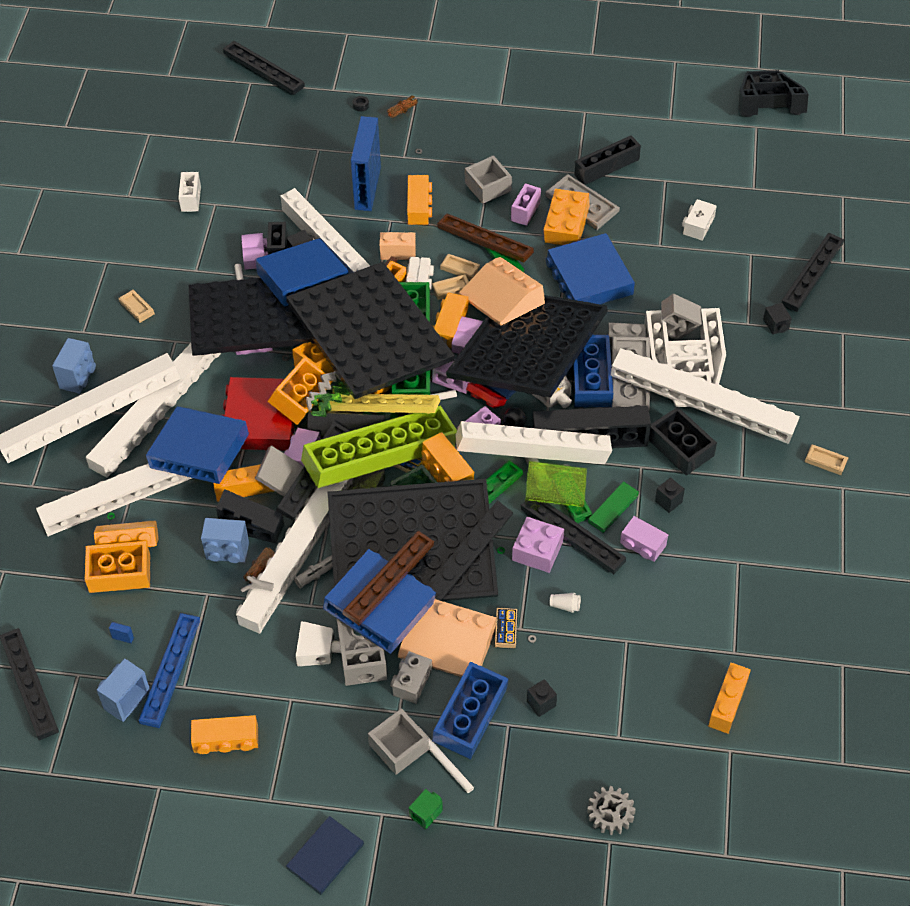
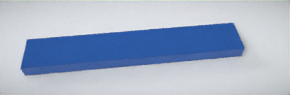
[139,613,200,728]

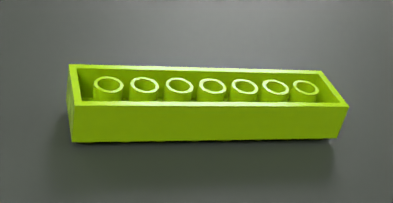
[301,405,457,488]

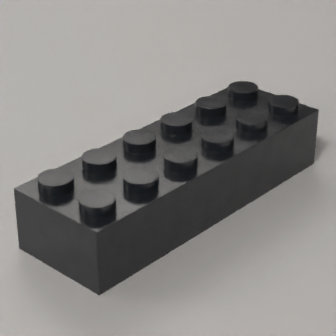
[532,405,651,448]

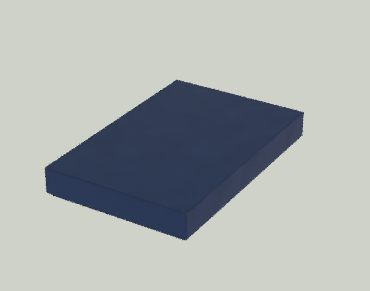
[286,816,364,895]

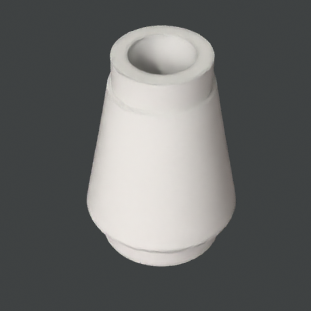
[550,593,581,613]

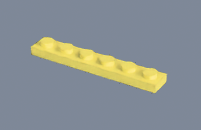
[327,393,440,414]

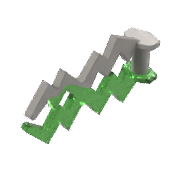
[305,371,350,417]

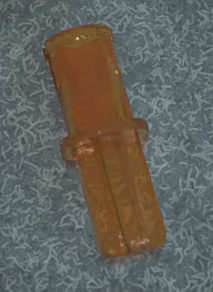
[387,95,417,118]
[243,547,275,584]

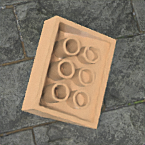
[459,257,545,325]
[398,599,496,677]

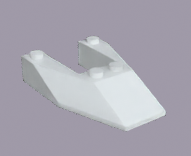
[644,308,726,407]

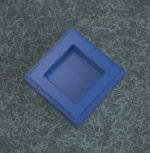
[109,622,134,643]

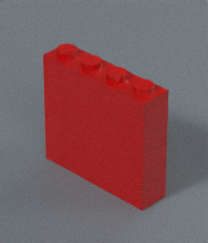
[222,377,295,451]

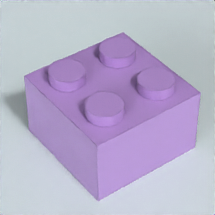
[512,517,564,573]

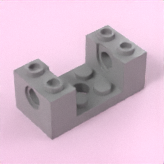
[336,618,387,686]

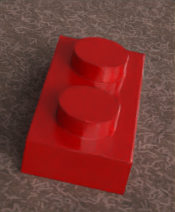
[466,383,507,408]

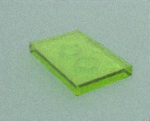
[525,461,587,507]

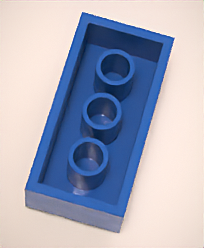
[572,335,613,407]
[432,661,508,759]

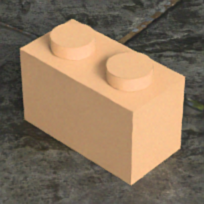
[380,232,416,260]

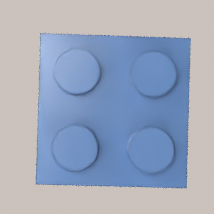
[52,338,96,394]
[201,518,249,563]
[97,659,150,722]

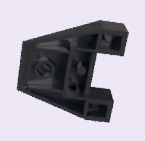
[738,70,809,117]

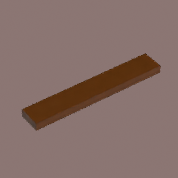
[437,214,534,263]
[343,531,435,626]

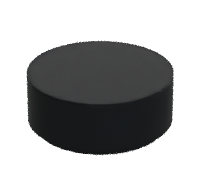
[353,96,369,112]

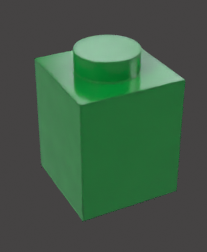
[408,789,443,830]

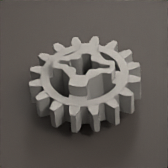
[587,786,635,835]

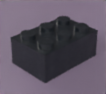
[649,407,717,476]

